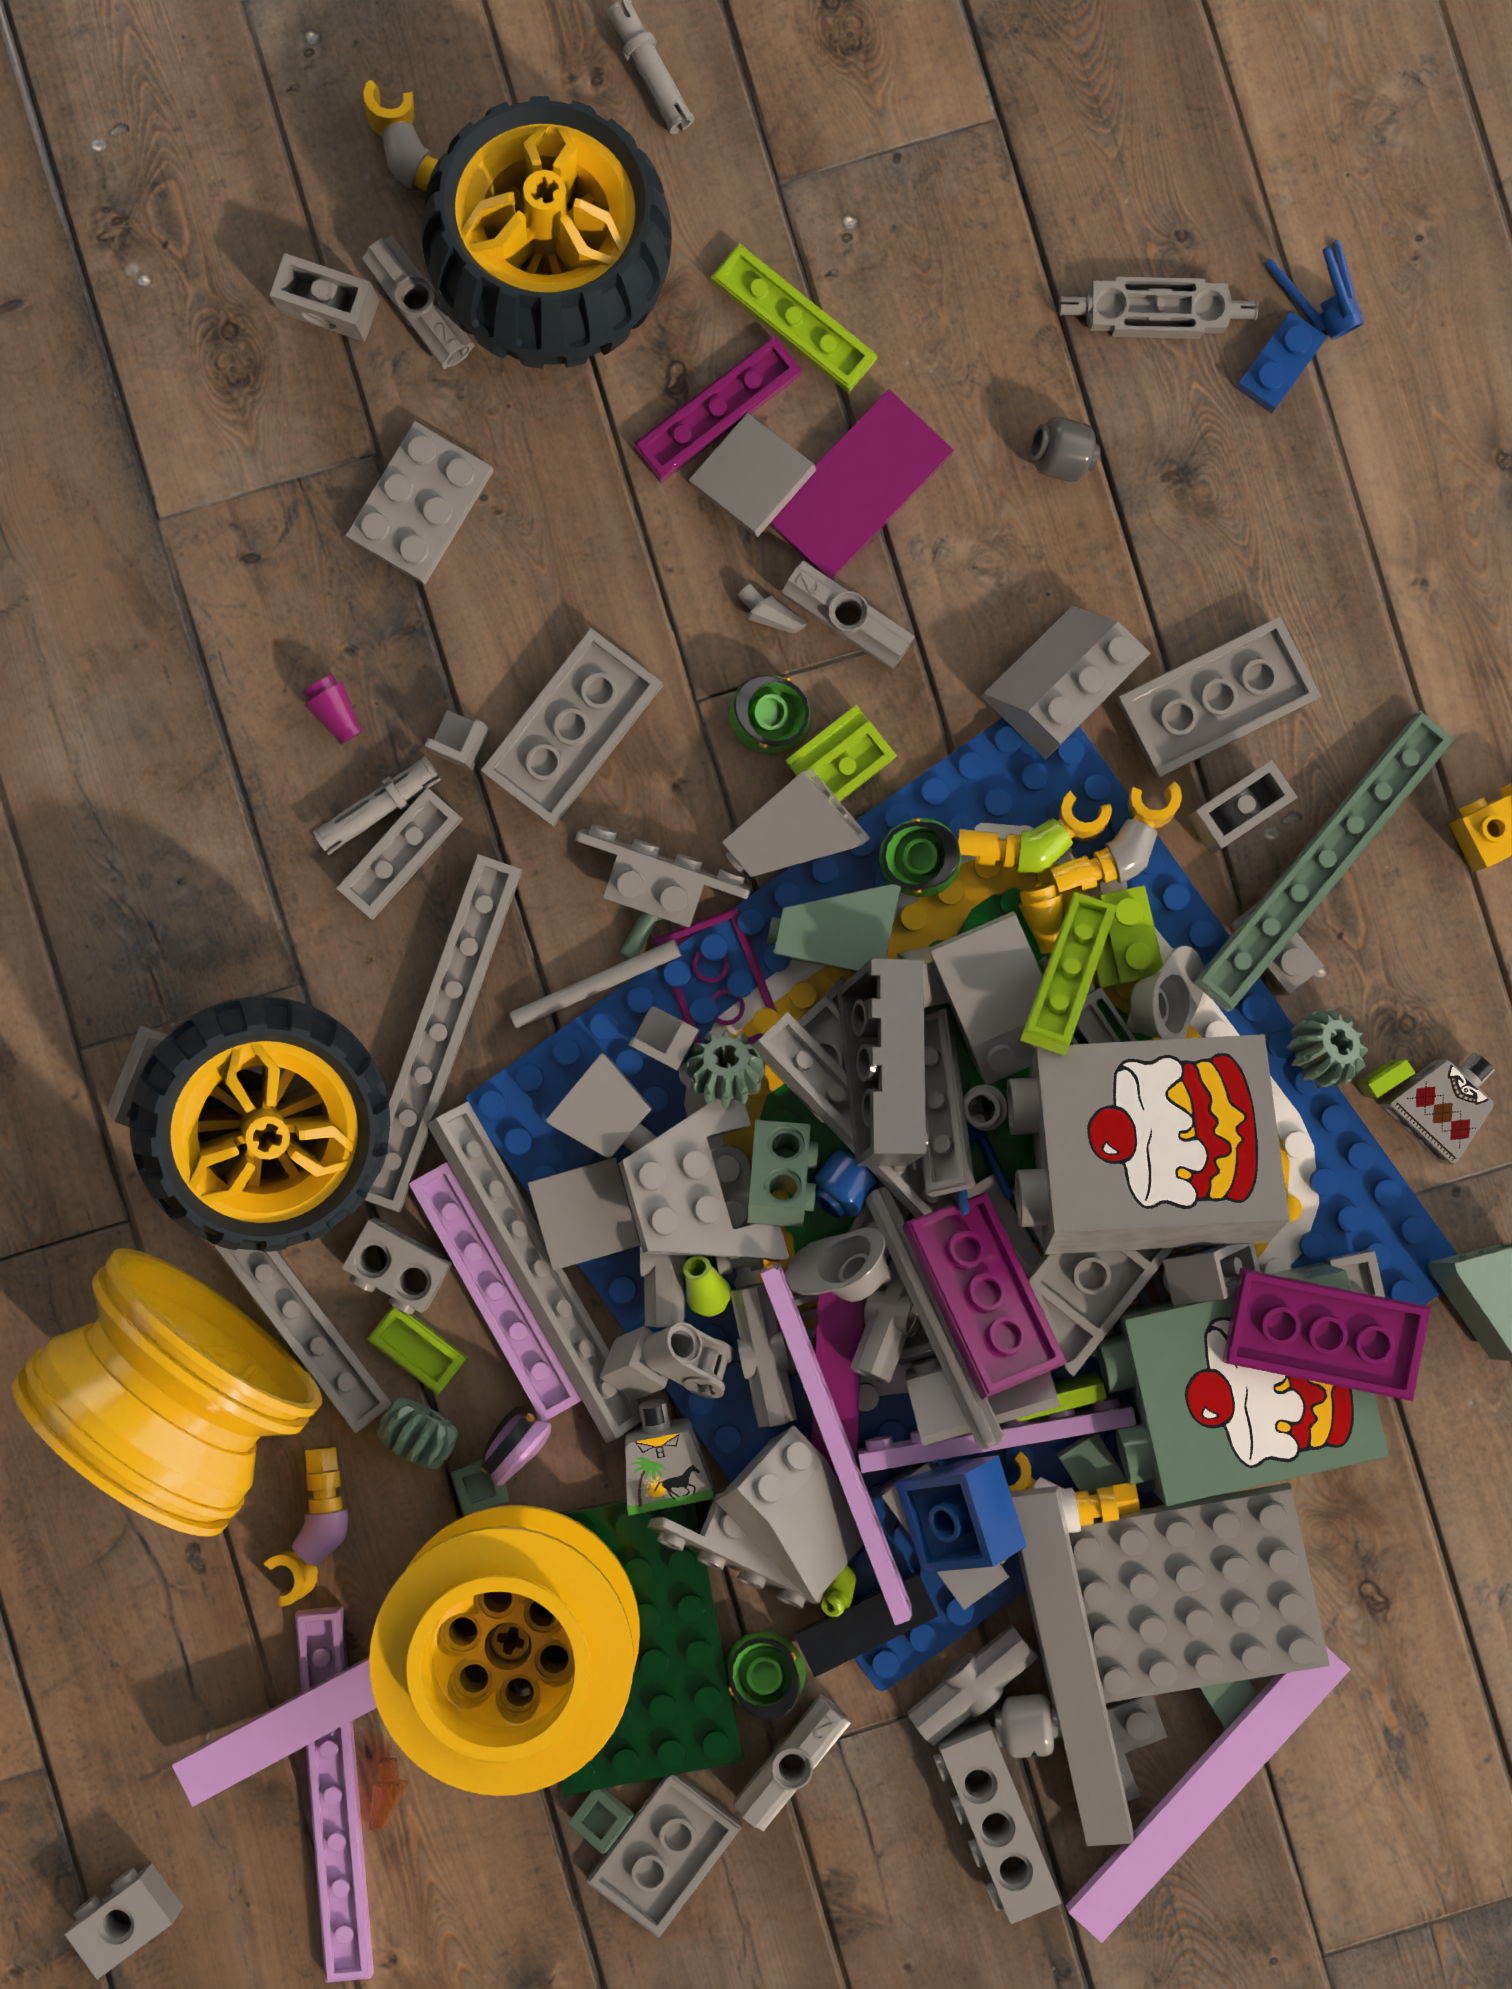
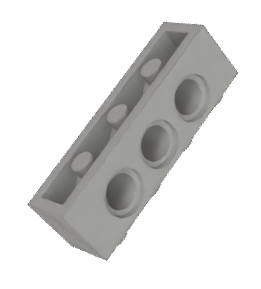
[933,1716,1062,1925]

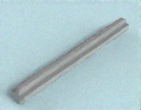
[865,1187,1004,1449]

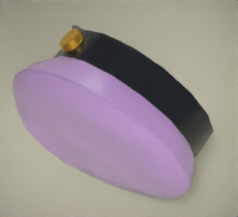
[480,1407,551,1486]

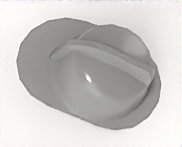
[1126,946,1203,1040]
[785,1227,892,1302]

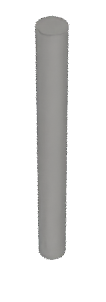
[510,940,682,1029]

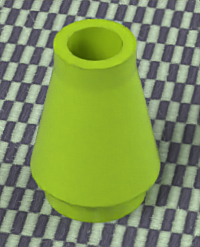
[683,1256,731,1317]

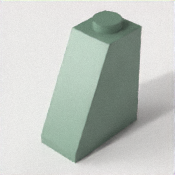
[767,884,901,973]
[1428,1242,1512,1367]

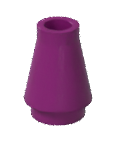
[302,674,363,745]

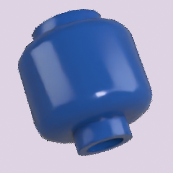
[812,1150,880,1218]

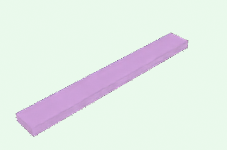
[760,1262,912,1625]
[172,1592,519,1807]
[295,1606,374,1983]
[1066,1646,1351,1943]

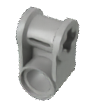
[642,1322,735,1398]

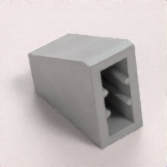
[722,769,870,877]

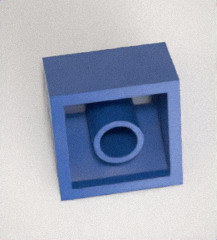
[895,1455,1027,1573]

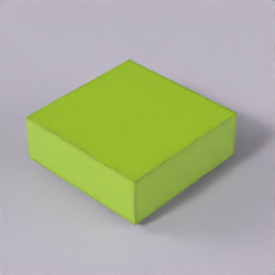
[1356,1059,1415,1098]

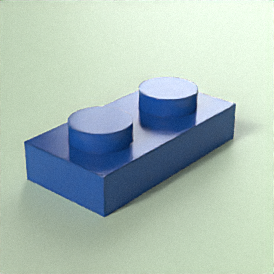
[1236,311,1328,414]

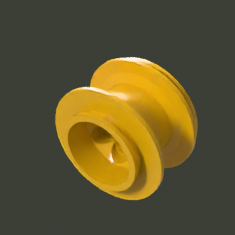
[369,1505,640,1796]

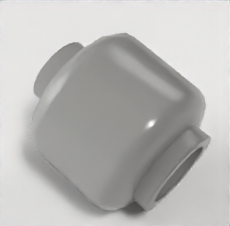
[995,1694,1063,1758]

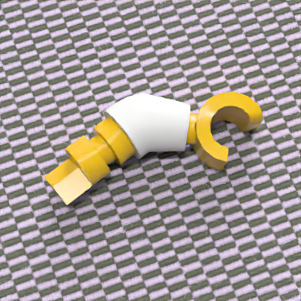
[1008,1451,1140,1533]

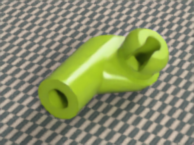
[820,1564,856,1617]

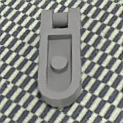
[711,1145,764,1275]

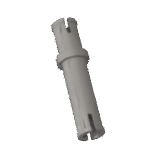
[606,0,695,134]
[313,756,442,855]

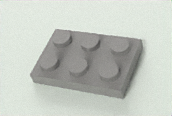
[346,421,494,585]

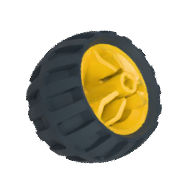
[421,96,672,369]
[129,996,390,1252]

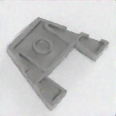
[618,1099,790,1262]

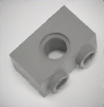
[269,253,380,342]
[1186,760,1298,854]
[1163,1243,1260,1306]
[64,1863,184,1980]

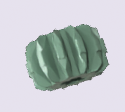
[1286,1009,1369,1088]
[687,1028,765,1109]
[377,1398,459,1469]

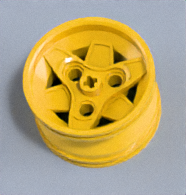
[12,1248,322,1536]

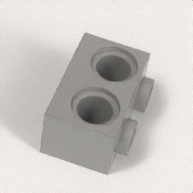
[341,1217,453,1315]

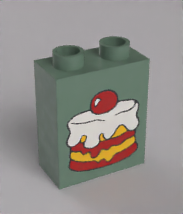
[1096,1262,1389,1506]

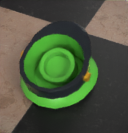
[729,674,811,753]
[878,818,962,897]
[726,1630,806,1721]

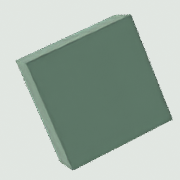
[451,1459,510,1516]
[568,1788,635,1854]

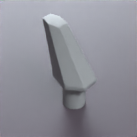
[738,584,808,634]

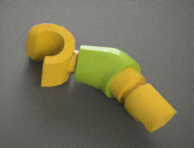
[958,791,1112,873]

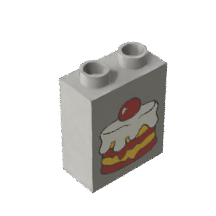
[1007,1034,1289,1255]

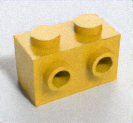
[1449,783,1512,872]

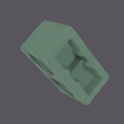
[747,1120,818,1227]

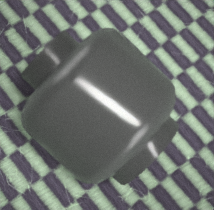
[1029,417,1100,482]

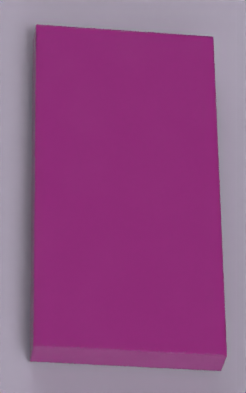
[769,389,954,580]
[902,1192,1067,1400]
[1222,1268,1431,1401]

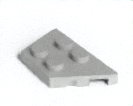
[1028,1248,1174,1376]

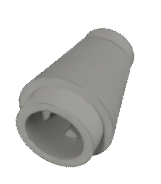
[964,1085,1007,1131]

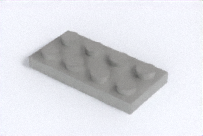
[1116,617,1321,779]
[481,628,663,827]

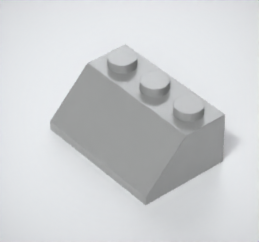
[981,605,1151,760]
[906,1356,1060,1446]

